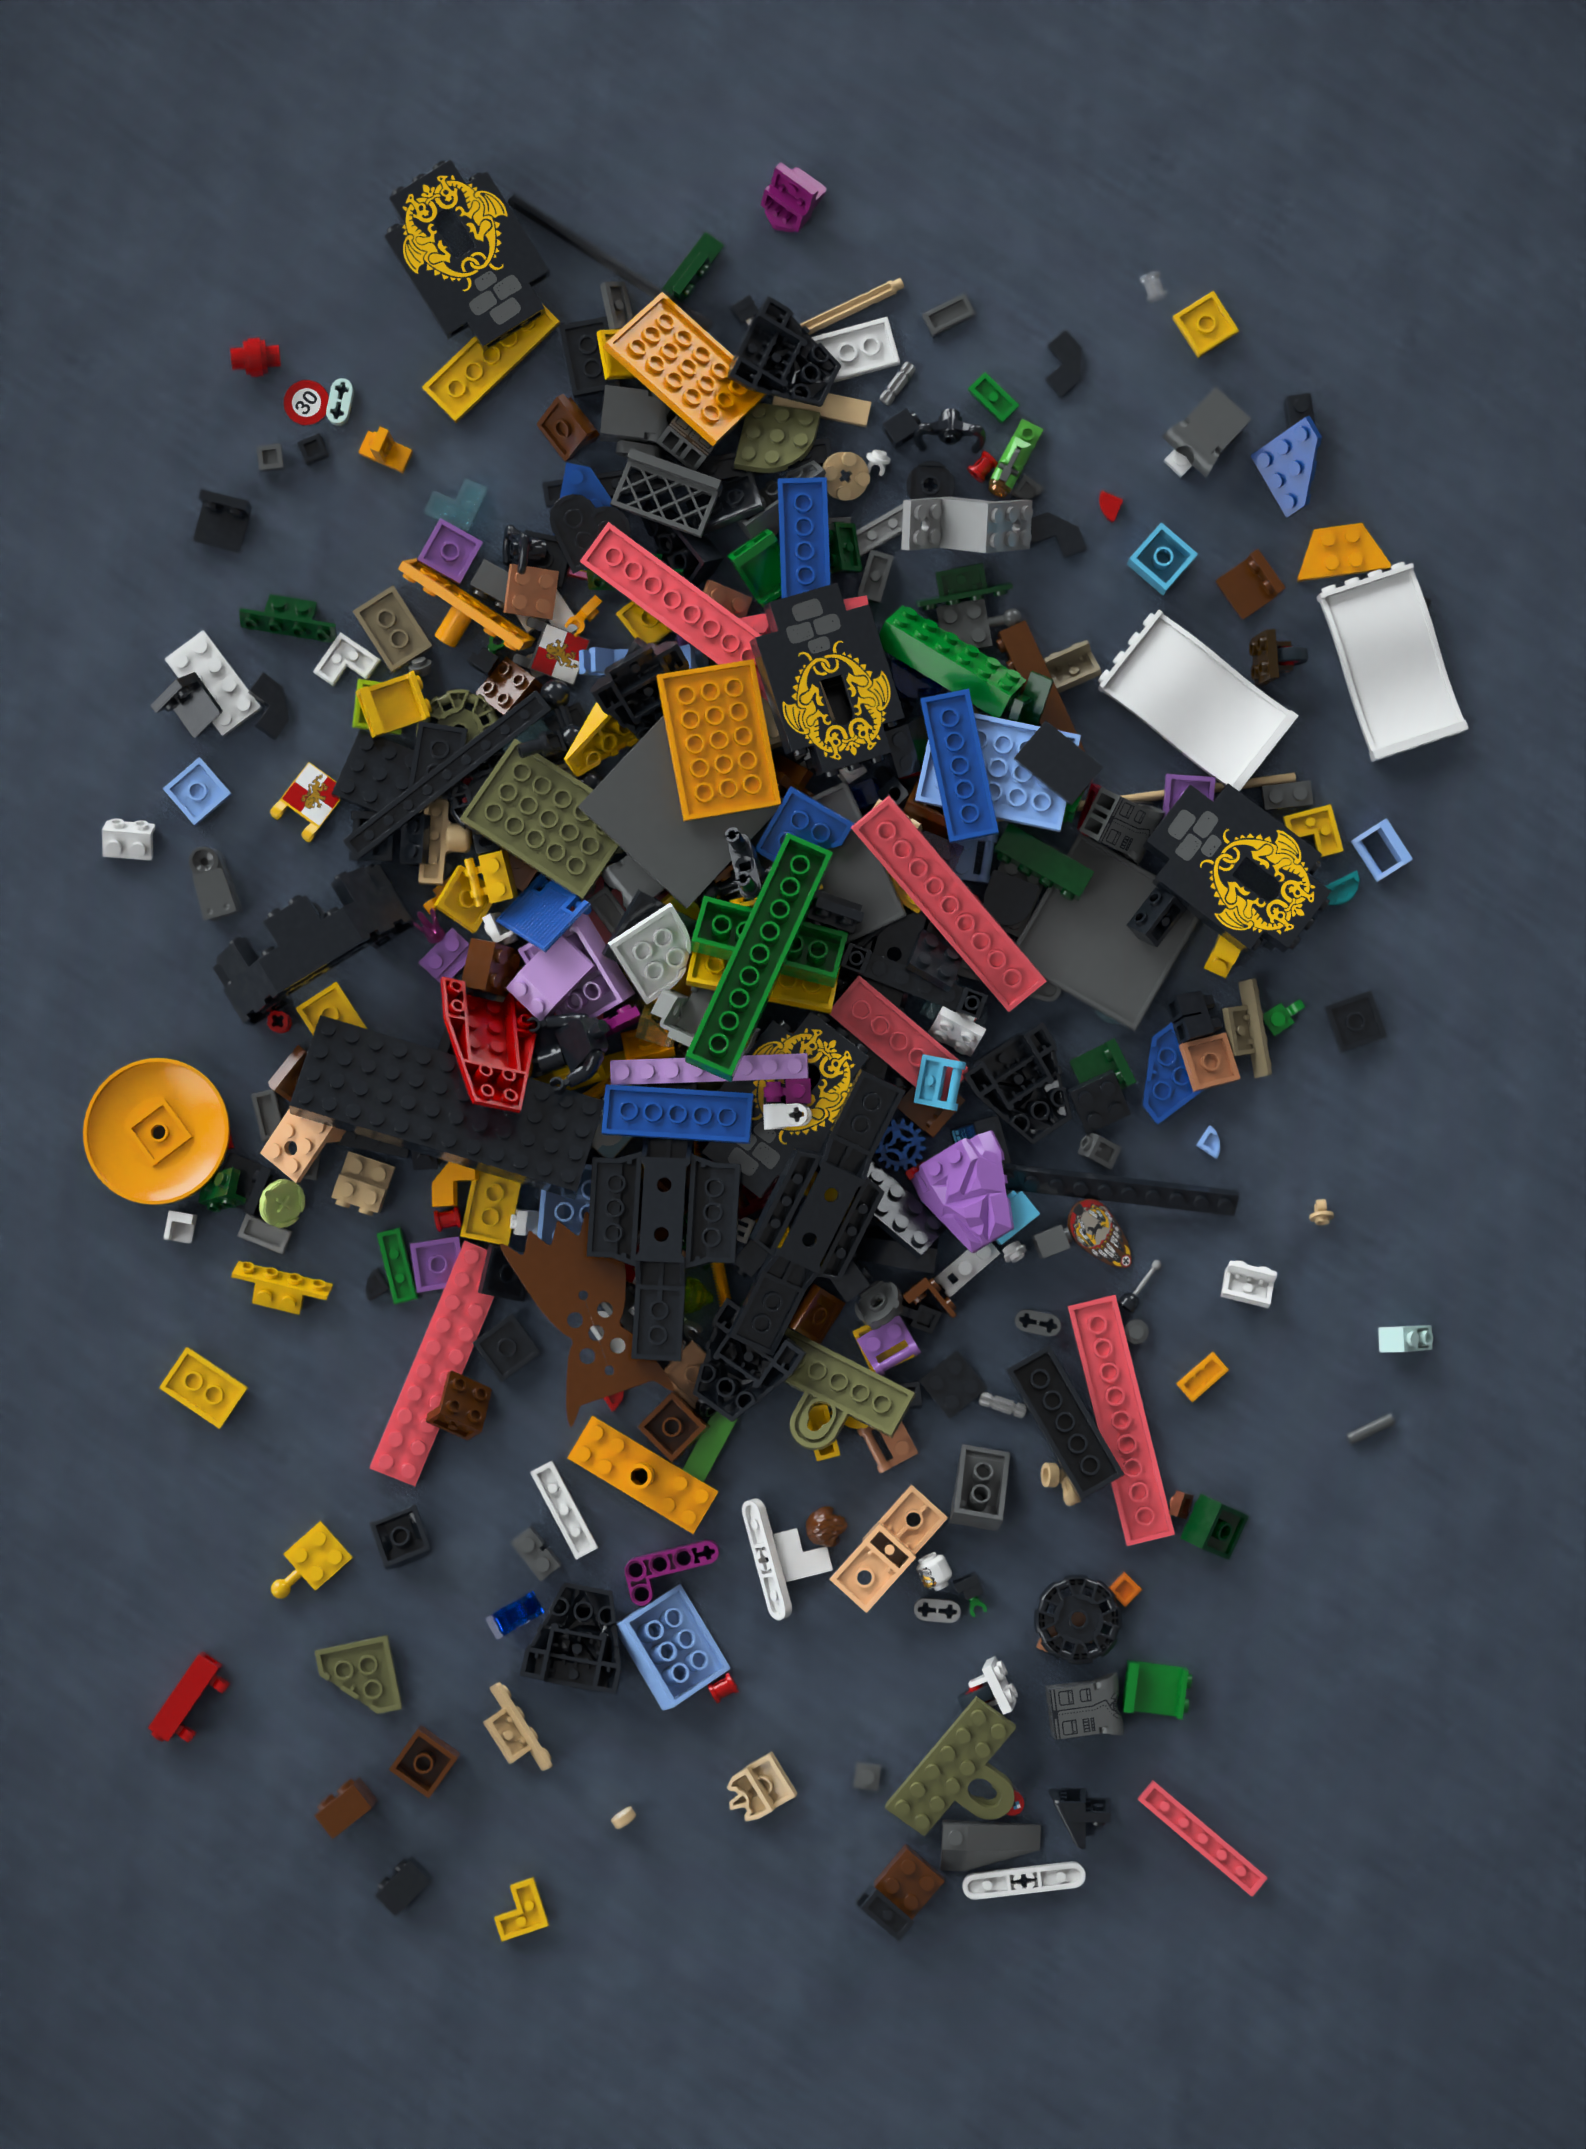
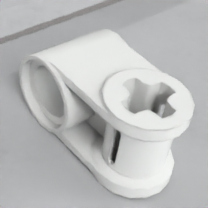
[763,1103,812,1130]

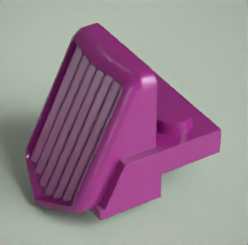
[760,162,826,233]

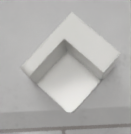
[164,1210,197,1243]

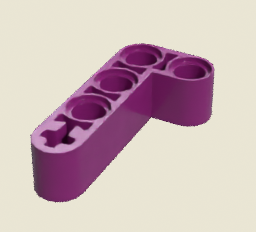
[625,1540,719,1606]

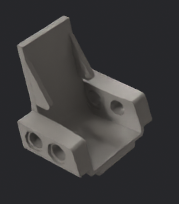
[651,986,761,1053]

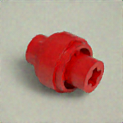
[230,337,281,378]

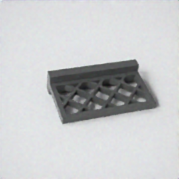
[610,448,723,538]

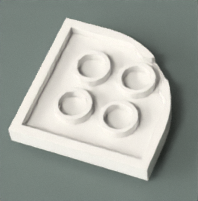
[608,903,691,1005]

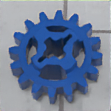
[875,1119,926,1172]

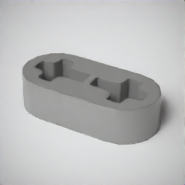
[914,1597,961,1623]

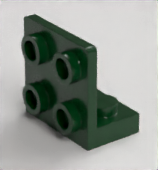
[828,522,862,575]
[1069,1038,1136,1090]

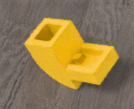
[1204,934,1241,978]
[807,1404,841,1461]

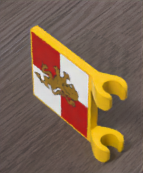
[270,762,341,842]

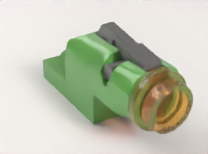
[988,419,1044,498]

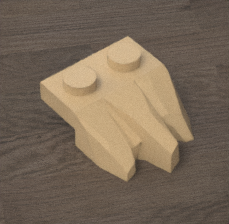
[727,1751,798,1822]

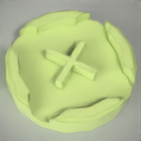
[259,1179,305,1228]

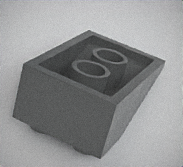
[949,1444,1010,1531]

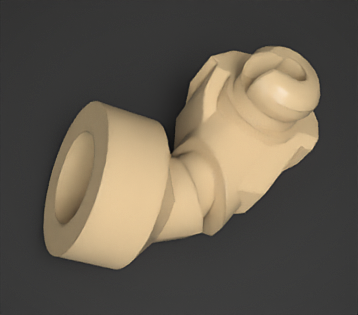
[1041,1463,1082,1506]

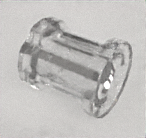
[1140,271,1168,303]

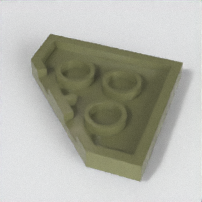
[315,1635,403,1714]

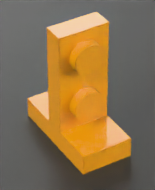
[358,426,413,474]

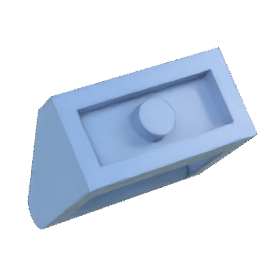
[1351,818,1413,882]

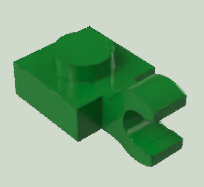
[1263,999,1305,1037]

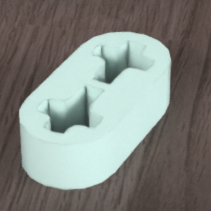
[326,378,354,426]

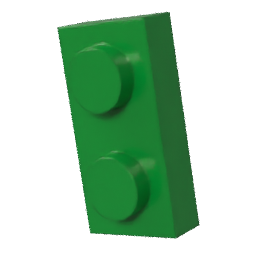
[968,372,1019,424]

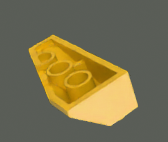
[564,703,639,777]

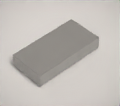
[237,1213,293,1254]

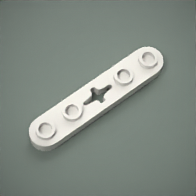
[742,1498,792,1620]
[962,1861,1086,1900]

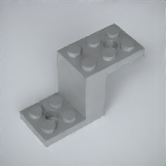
[901,497,1033,553]

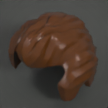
[805,1506,848,1547]

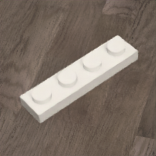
[530,1460,598,1559]

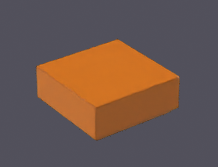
[1109,1572,1142,1607]

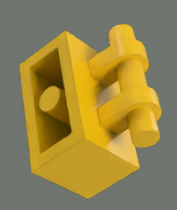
[464,850,518,907]

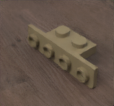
[1222,979,1272,1078]

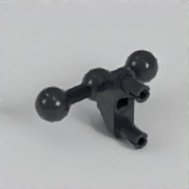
[517,680,604,789]
[695,827,772,908]

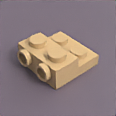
[331,1151,396,1216]

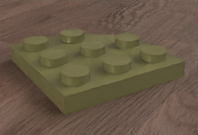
[734,403,821,473]

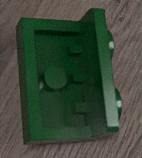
[198,1167,246,1212]

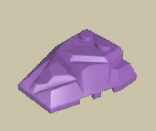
[911,1131,1014,1253]

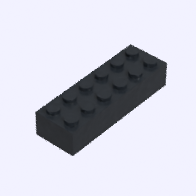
[1006,1345,1125,1501]

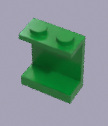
[1121,1660,1192,1720]

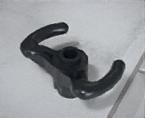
[914,408,986,454]
[502,524,546,575]

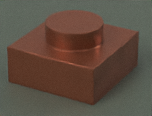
[1169,1490,1194,1519]

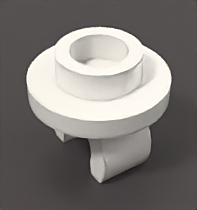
[866,450,891,476]

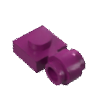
[764,1078,812,1104]

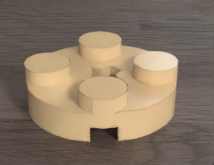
[822,452,870,501]

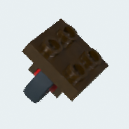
[1249,629,1308,687]

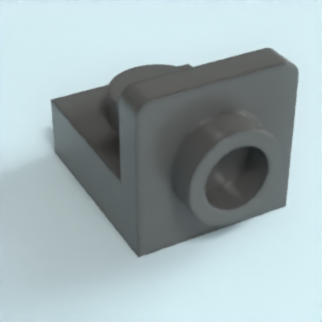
[1078,1133,1122,1169]

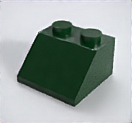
[1180,1493,1249,1560]

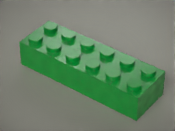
[879,605,1026,718]
[691,896,848,988]

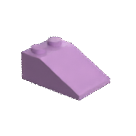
[506,934,595,1021]

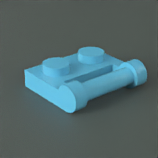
[913,1054,966,1111]

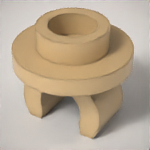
[1309,1199,1334,1225]

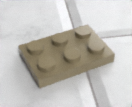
[353,585,433,674]

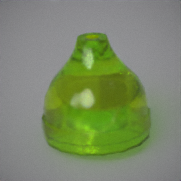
[685,1276,713,1314]

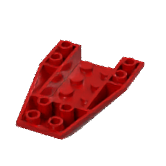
[440,976,536,1113]

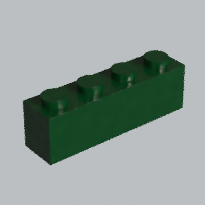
[994,823,1094,901]

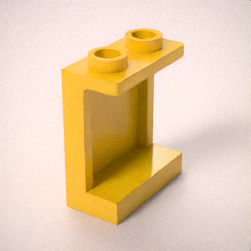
[355,671,432,738]

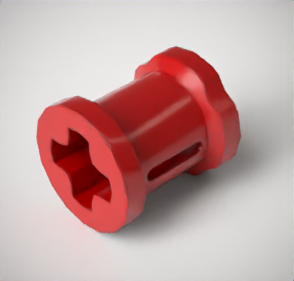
[967,451,998,483]
[267,1011,292,1034]
[434,1206,462,1232]
[707,1673,739,1704]

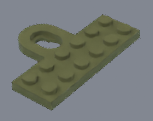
[784,1328,916,1450]
[885,1696,1016,1836]

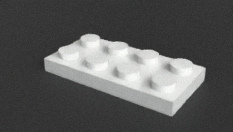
[165,630,262,737]

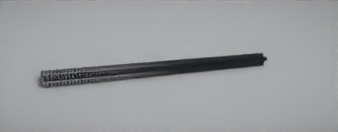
[507,193,714,332]

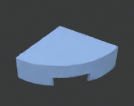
[1196,1125,1220,1159]

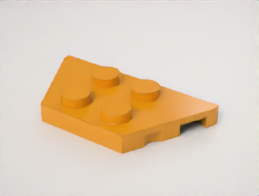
[1297,523,1391,582]

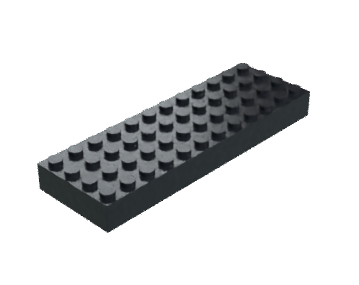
[289,1015,604,1199]

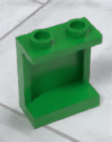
[727,528,781,607]

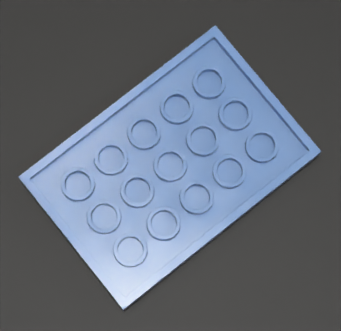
[915,713,1081,832]

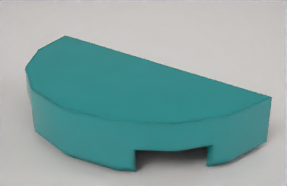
[1325,870,1360,906]

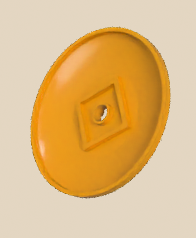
[83,1058,230,1205]

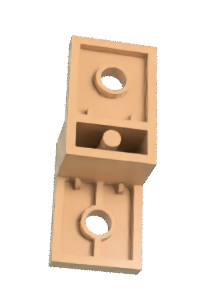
[260,1108,346,1183]
[829,1484,948,1613]

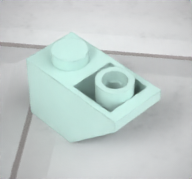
[1378,1325,1433,1352]

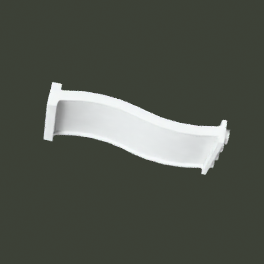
[1316,562,1469,762]
[1098,610,1299,792]

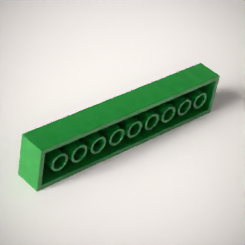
[685,833,833,1082]

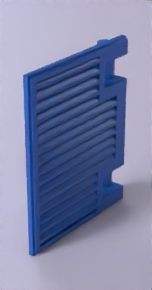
[495,873,592,953]

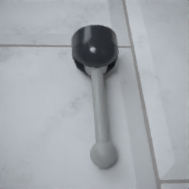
[1117,1260,1162,1314]

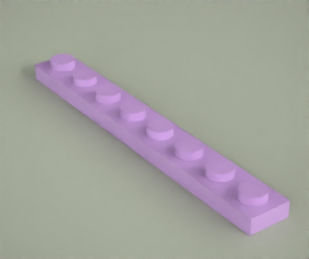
[610,1053,809,1085]

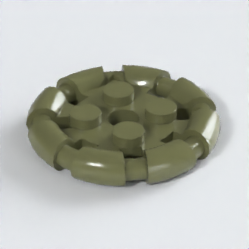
[416,689,499,770]

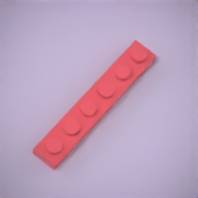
[1137,1780,1268,1897]

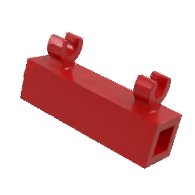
[148,1651,231,1743]

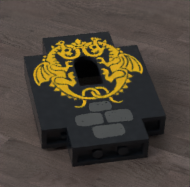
[384,159,550,351]
[750,582,905,778]
[1143,783,1332,954]
[702,1012,871,1198]

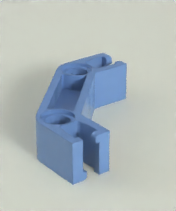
[579,644,709,678]

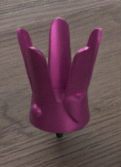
[413,908,445,944]

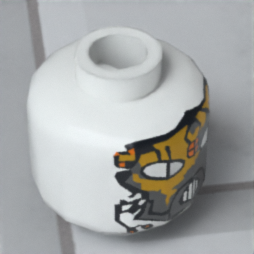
[916,1552,952,1591]

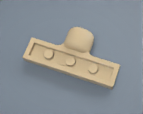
[418,799,472,886]

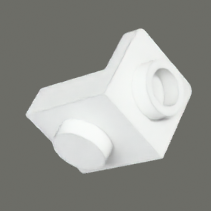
[482,912,518,946]
[510,1209,539,1236]

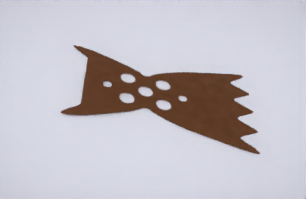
[500,1212,674,1427]

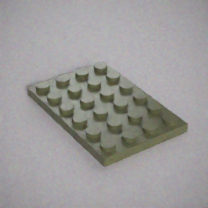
[460,739,619,900]

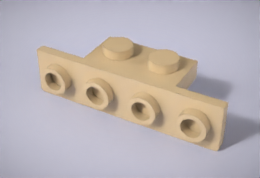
[483,1682,553,1771]

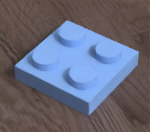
[163,757,233,826]

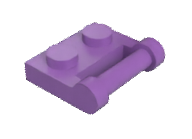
[856,1316,921,1376]

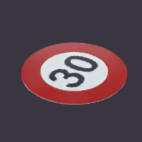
[284,380,329,425]

